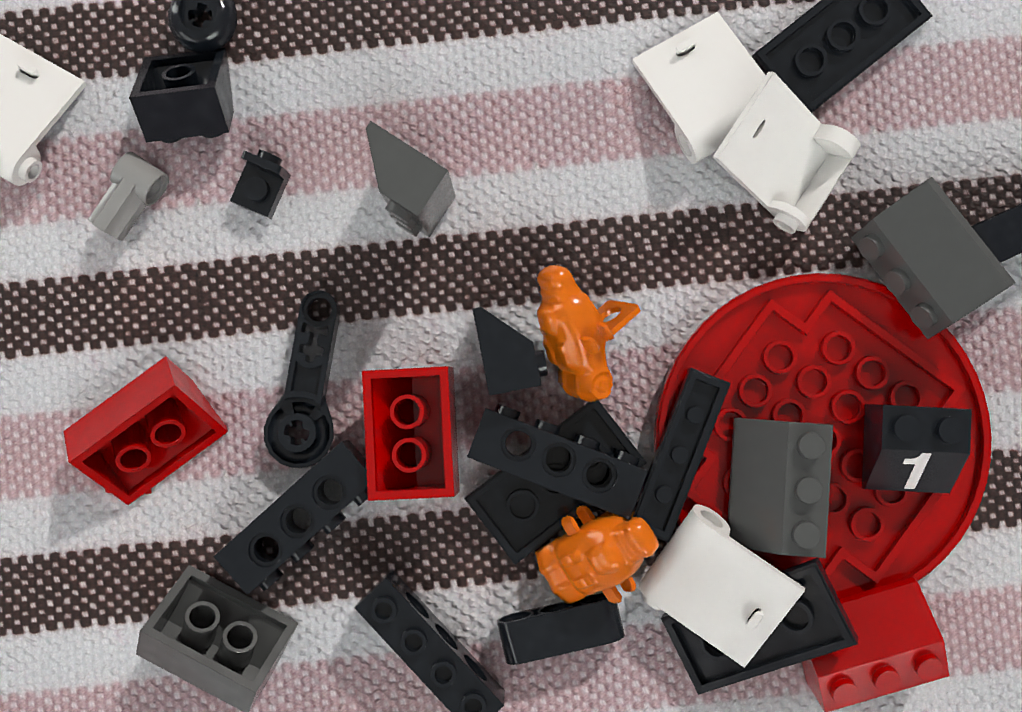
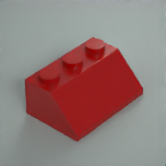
[63,356,228,505]
[362,366,460,501]
[802,577,950,712]

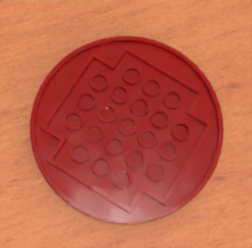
[654,273,992,599]

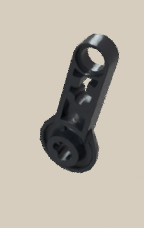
[168,0,237,53]
[264,290,340,468]

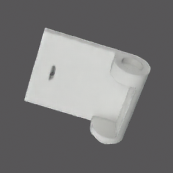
[632,12,766,164]
[0,34,86,186]
[713,72,861,234]
[639,504,805,668]

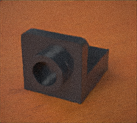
[230,149,291,220]

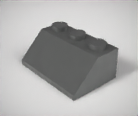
[366,121,456,237]
[851,177,1016,339]
[727,417,833,558]
[136,565,298,712]

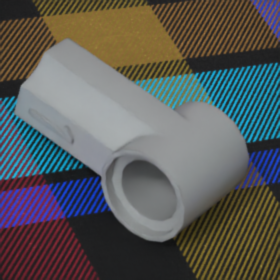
[88,152,169,241]

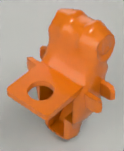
[537,265,641,402]
[535,505,659,604]

